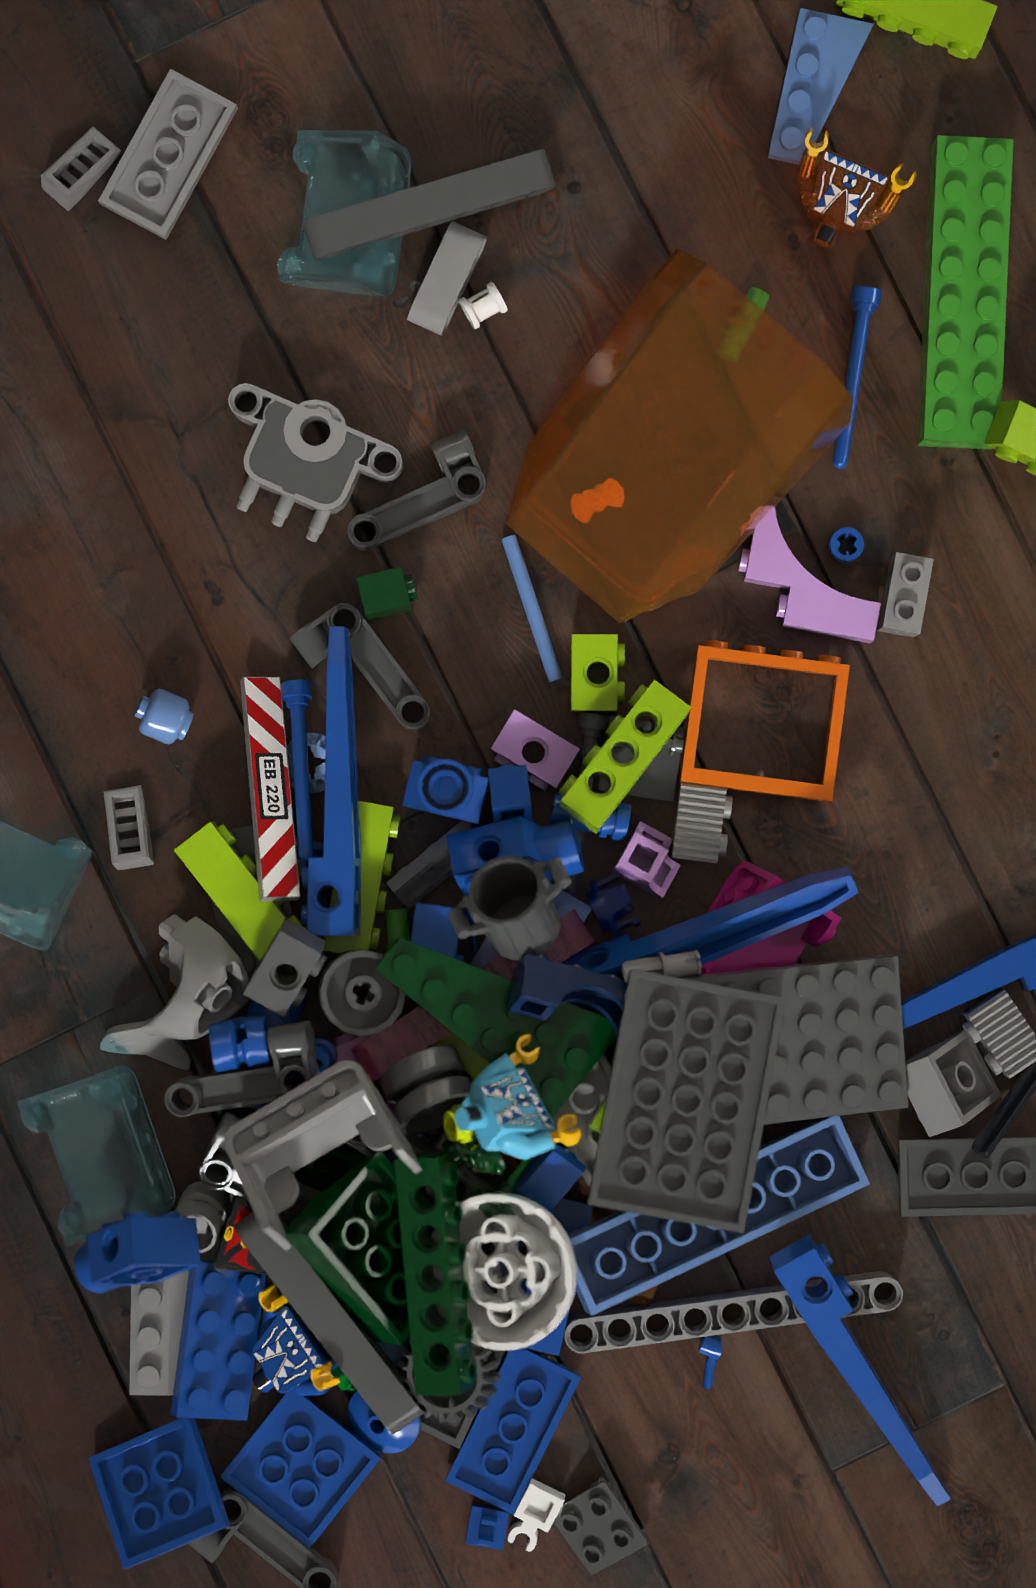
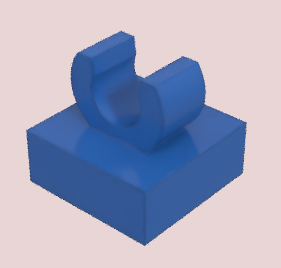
[465,1503,509,1550]

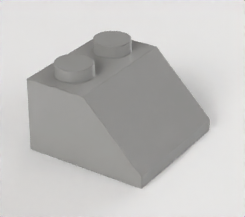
[905,1030,1002,1137]

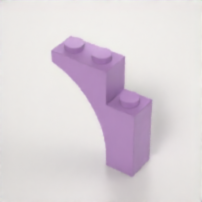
[738,503,881,643]

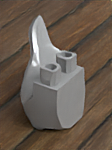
[100,914,249,1070]

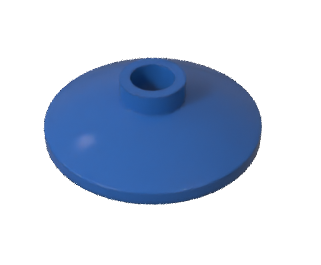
[348,1391,421,1453]

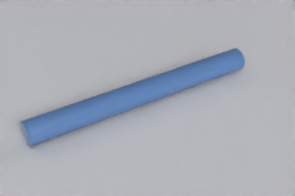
[501,535,563,683]

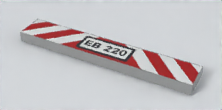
[240,677,300,902]

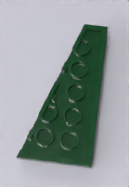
[374,937,616,1116]

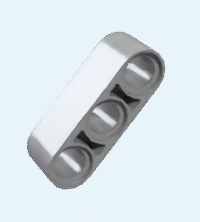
[407,221,487,336]

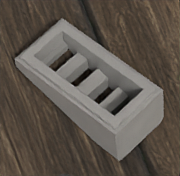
[41,126,121,211]
[104,785,154,870]

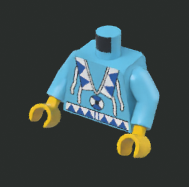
[455,1035,581,1160]

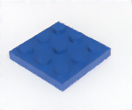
[220,1391,382,1549]
[88,1418,231,1569]

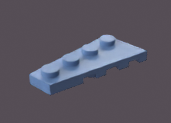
[767,8,874,166]

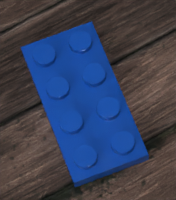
[170,1260,266,1421]
[445,1348,581,1515]

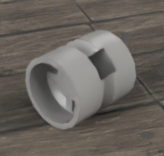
[174,1182,230,1253]

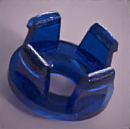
[586,871,641,938]

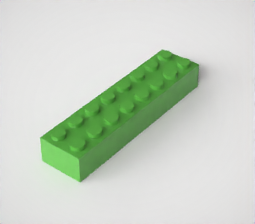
[917,135,1014,449]

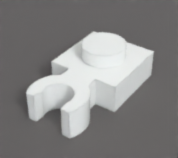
[508,1478,565,1552]

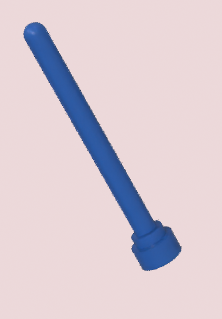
[833,286,882,469]
[281,680,314,861]

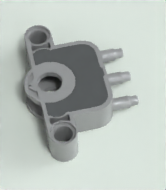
[228,383,404,542]

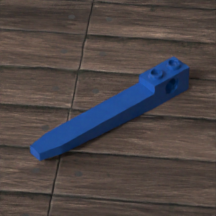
[301,627,362,936]
[558,866,859,1010]
[901,934,1036,1029]
[769,1234,951,1507]

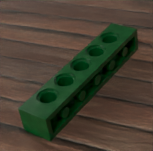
[394,1152,477,1395]

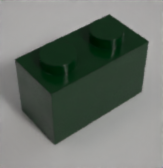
[356,567,418,622]

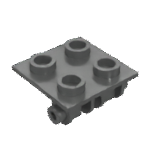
[598,715,685,802]
[554,1476,650,1576]

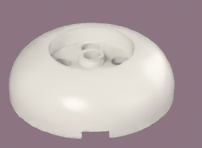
[431,1192,577,1351]

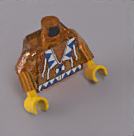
[796,127,917,248]

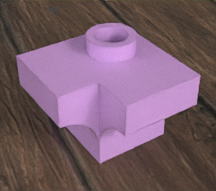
[612,821,681,900]

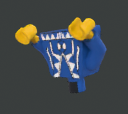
[253,1283,340,1396]

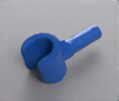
[698,1335,722,1389]

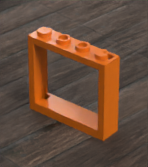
[678,640,850,802]

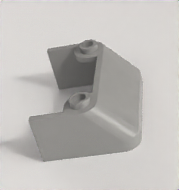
[224,1060,422,1250]

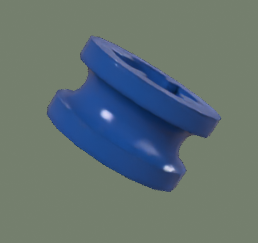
[828,527,864,563]

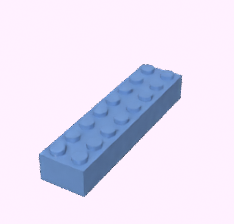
[567,1116,870,1316]

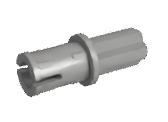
[622,950,702,983]

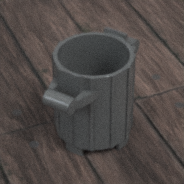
[448,855,571,962]

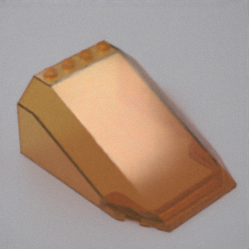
[507,249,853,623]

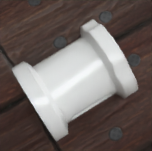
[458,282,508,330]

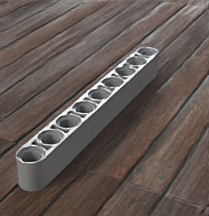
[564,1271,903,1353]

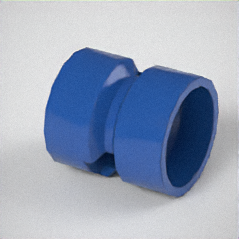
[209,1015,272,1073]

